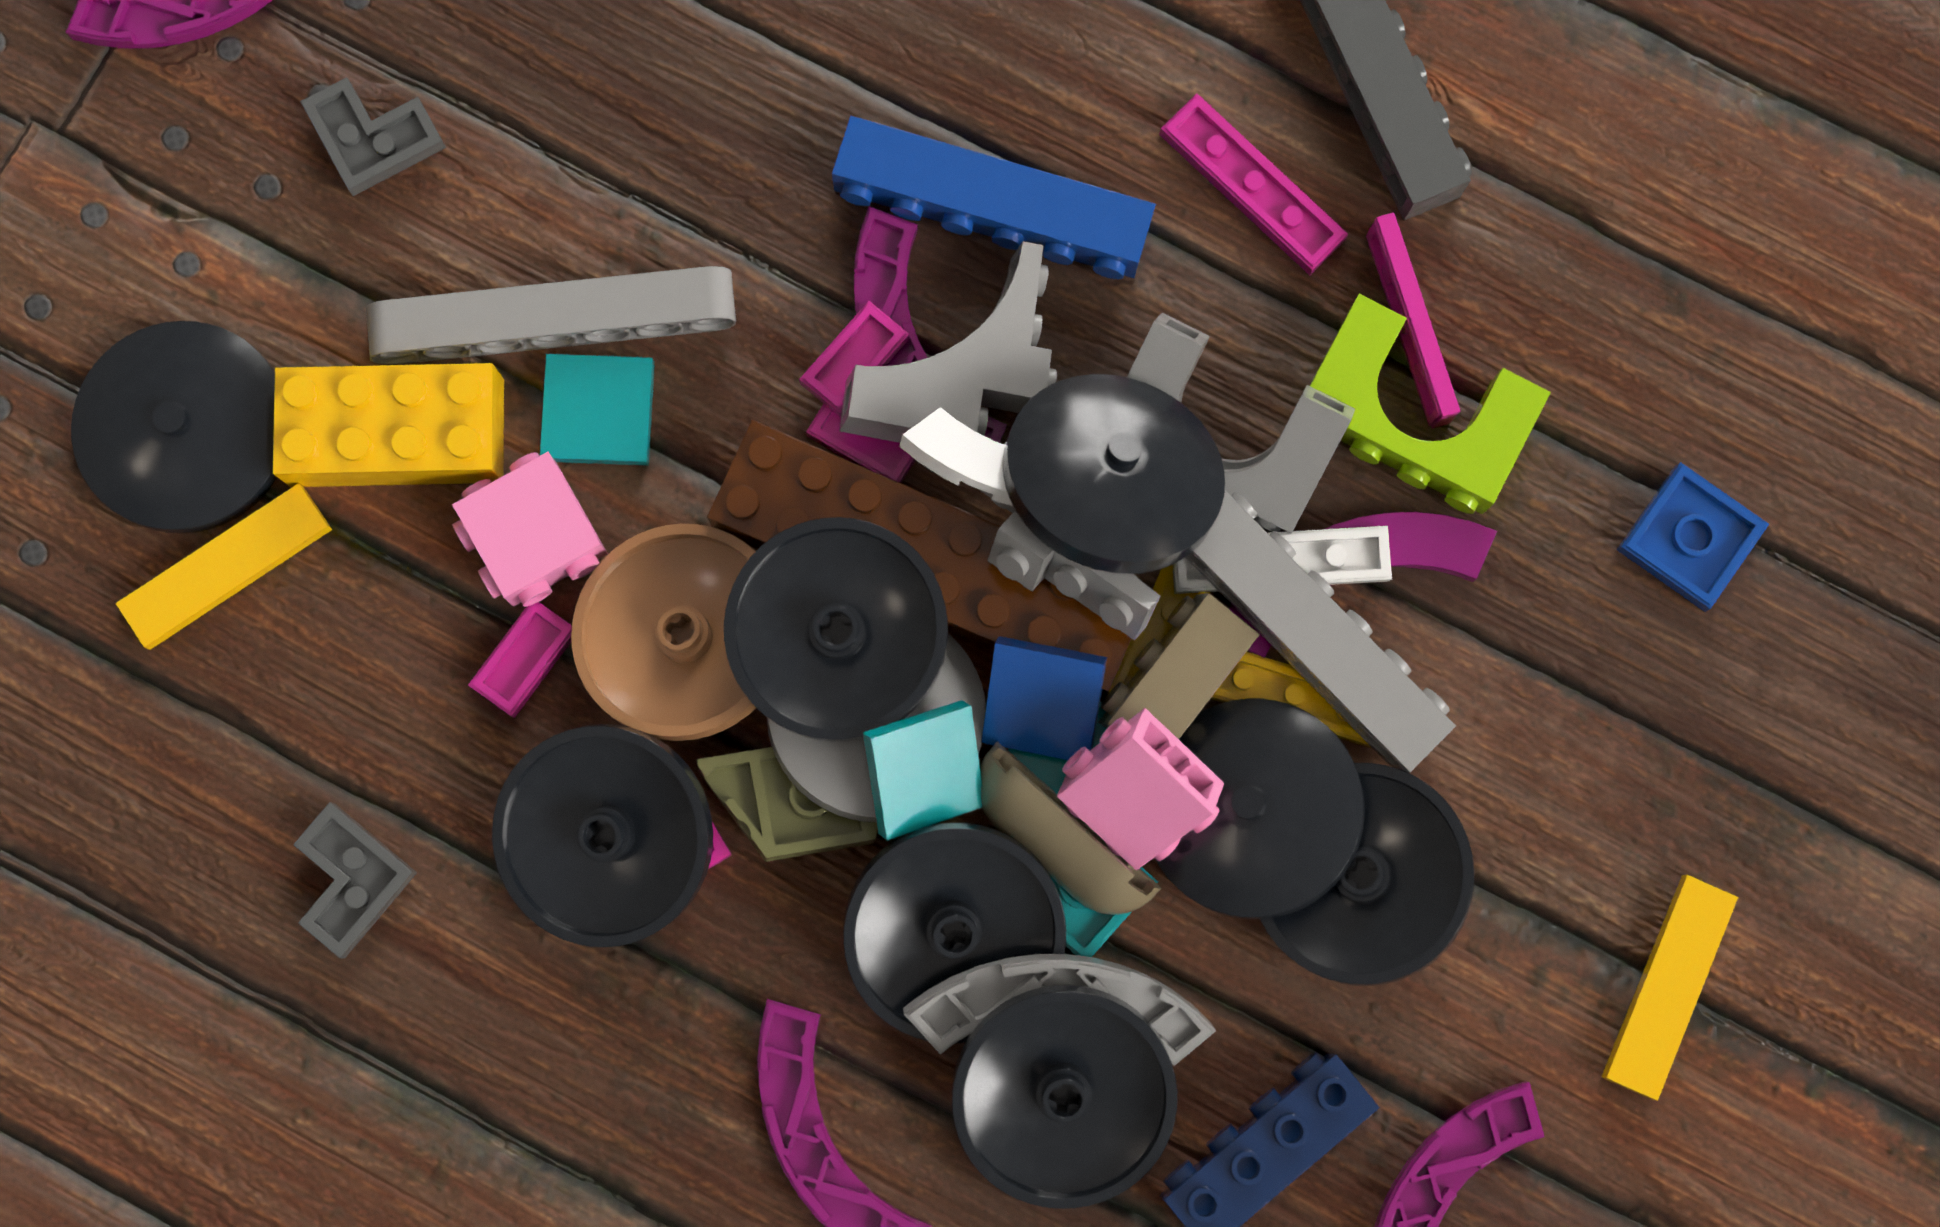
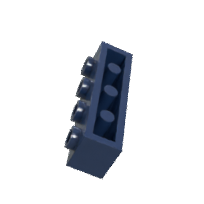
[1159,1052,1380,1227]

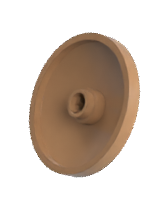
[571,524,756,741]

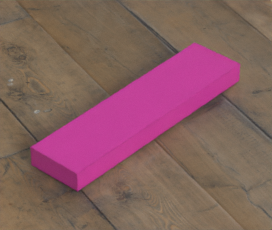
[1159,93,1348,275]
[1366,212,1460,429]

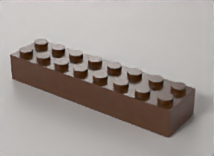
[707,420,1132,699]

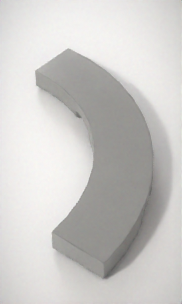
[903,954,1216,1066]

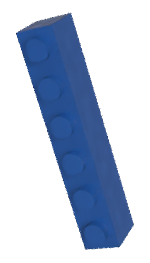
[832,116,1156,279]

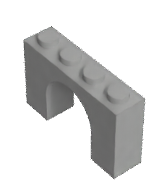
[1127,313,1355,534]

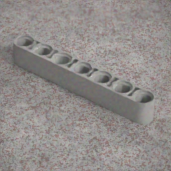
[366,266,736,365]

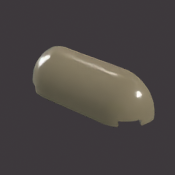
[980,741,1162,915]

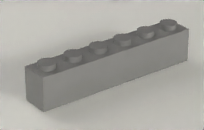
[1186,490,1456,773]

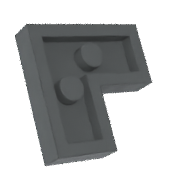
[300,77,446,196]
[293,802,417,959]

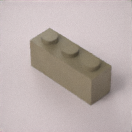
[1098,593,1260,740]

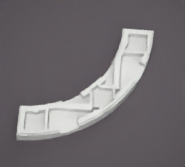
[899,407,1013,506]

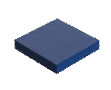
[1617,462,1769,612]
[981,636,1107,760]

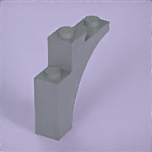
[839,241,1057,443]
[980,443,1160,640]

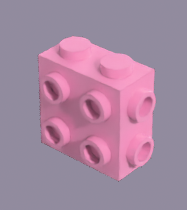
[452,451,608,607]
[1057,708,1224,870]

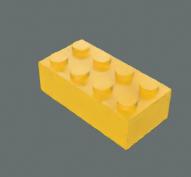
[273,363,504,487]

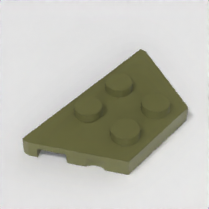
[697,747,878,862]

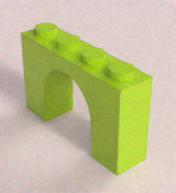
[1310,293,1551,514]

